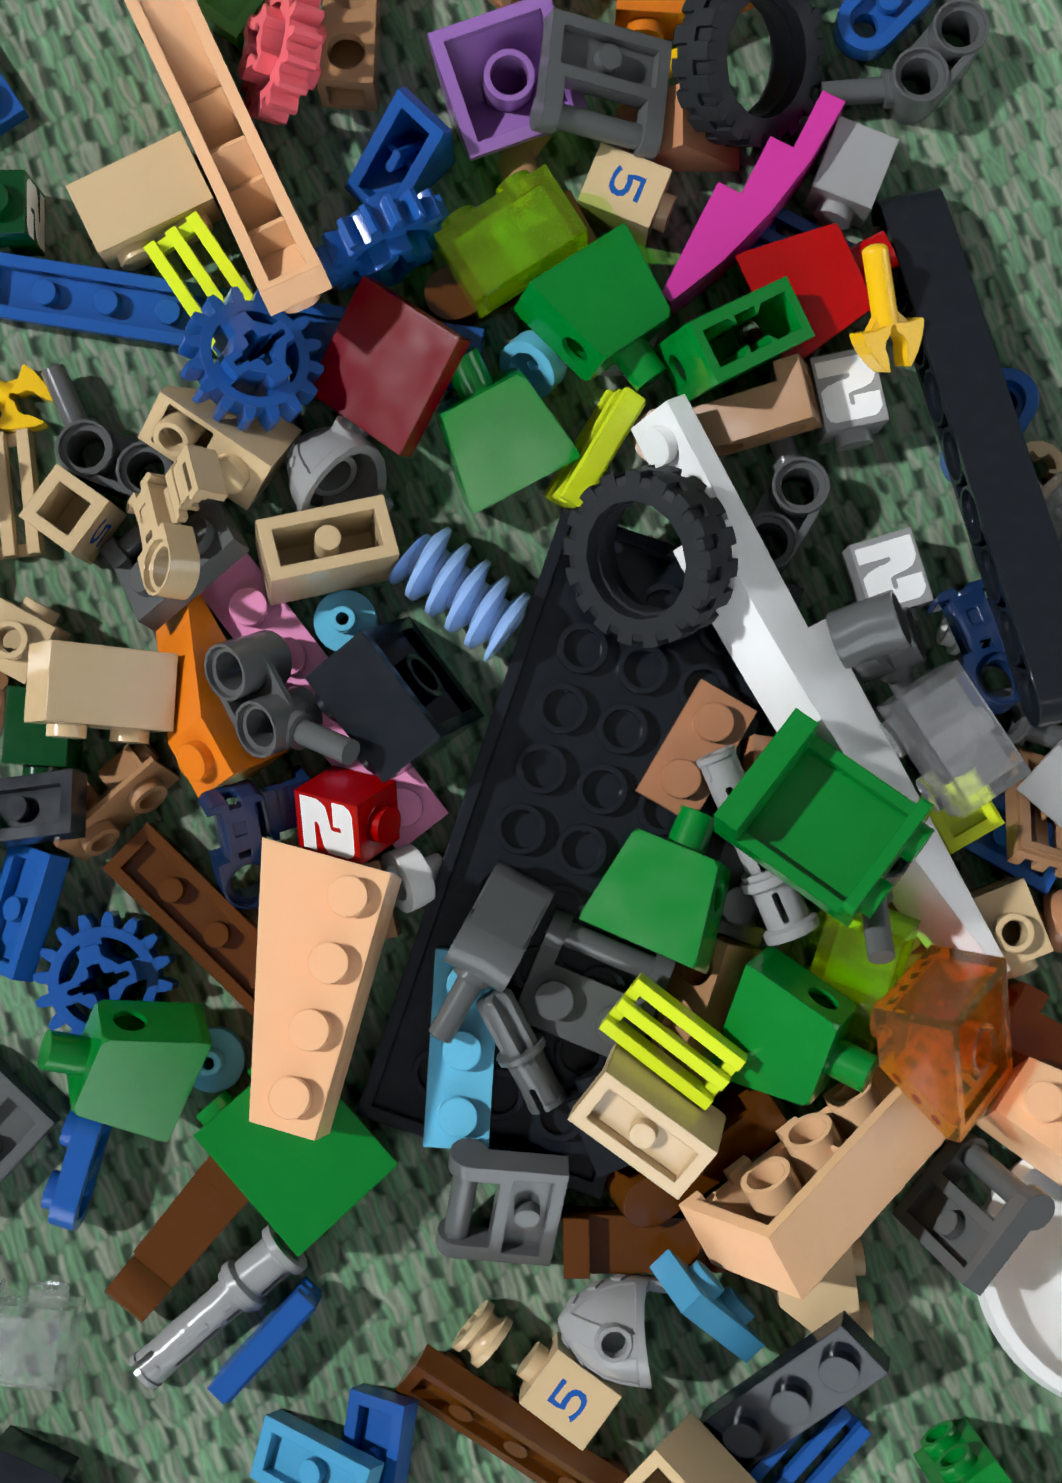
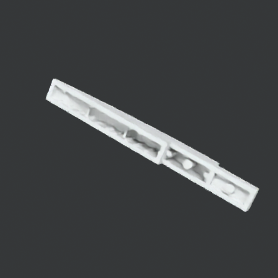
[631,394,1010,987]

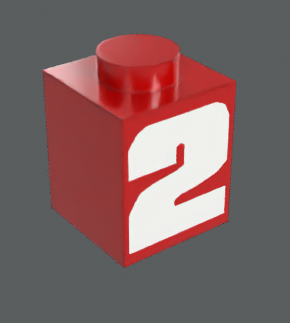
[294,765,401,865]

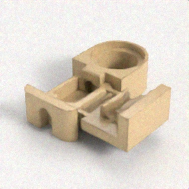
[126,443,228,600]

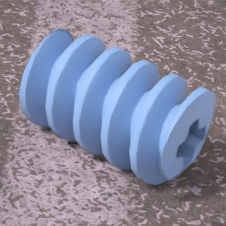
[388,526,531,663]

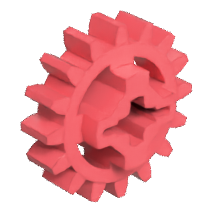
[238,0,327,126]

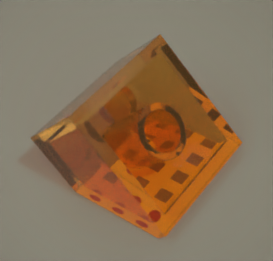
[870,945,1013,1143]

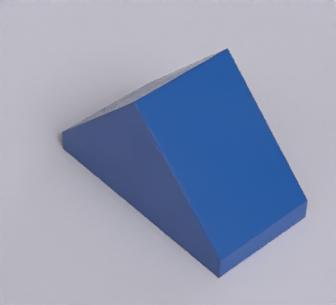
[344,86,455,204]

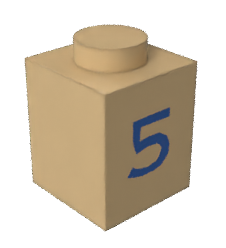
[577,142,677,247]
[18,463,127,566]
[516,1332,622,1451]

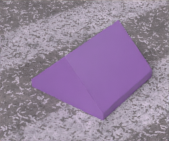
[427,0,588,161]

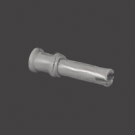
[696,744,821,946]
[129,1224,308,1390]

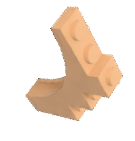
[124,0,332,316]

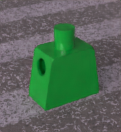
[513,223,671,392]
[656,276,815,402]
[435,346,581,514]
[579,805,731,974]
[711,946,880,1105]
[38,1000,212,1142]

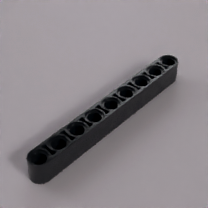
[871,186,1062,728]

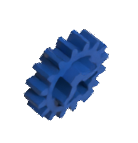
[315,188,454,291]
[178,286,324,432]
[33,910,179,1035]

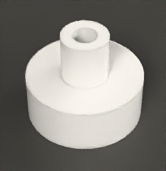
[381,844,443,913]

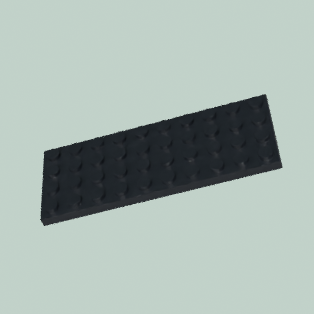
[356,508,804,1199]

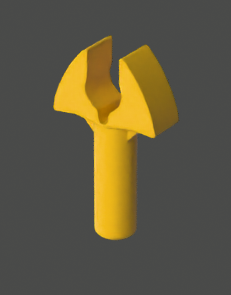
[849,243,924,373]
[0,364,55,433]

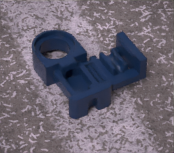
[928,579,1021,714]
[198,765,310,909]

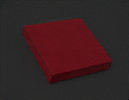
[312,276,470,457]

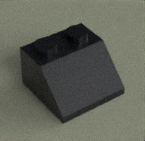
[305,616,484,783]

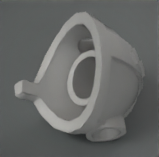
[286,416,394,513]
[558,1273,667,1389]

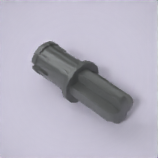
[477,988,567,1115]

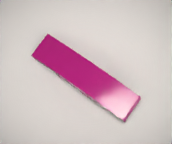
[662,90,846,317]

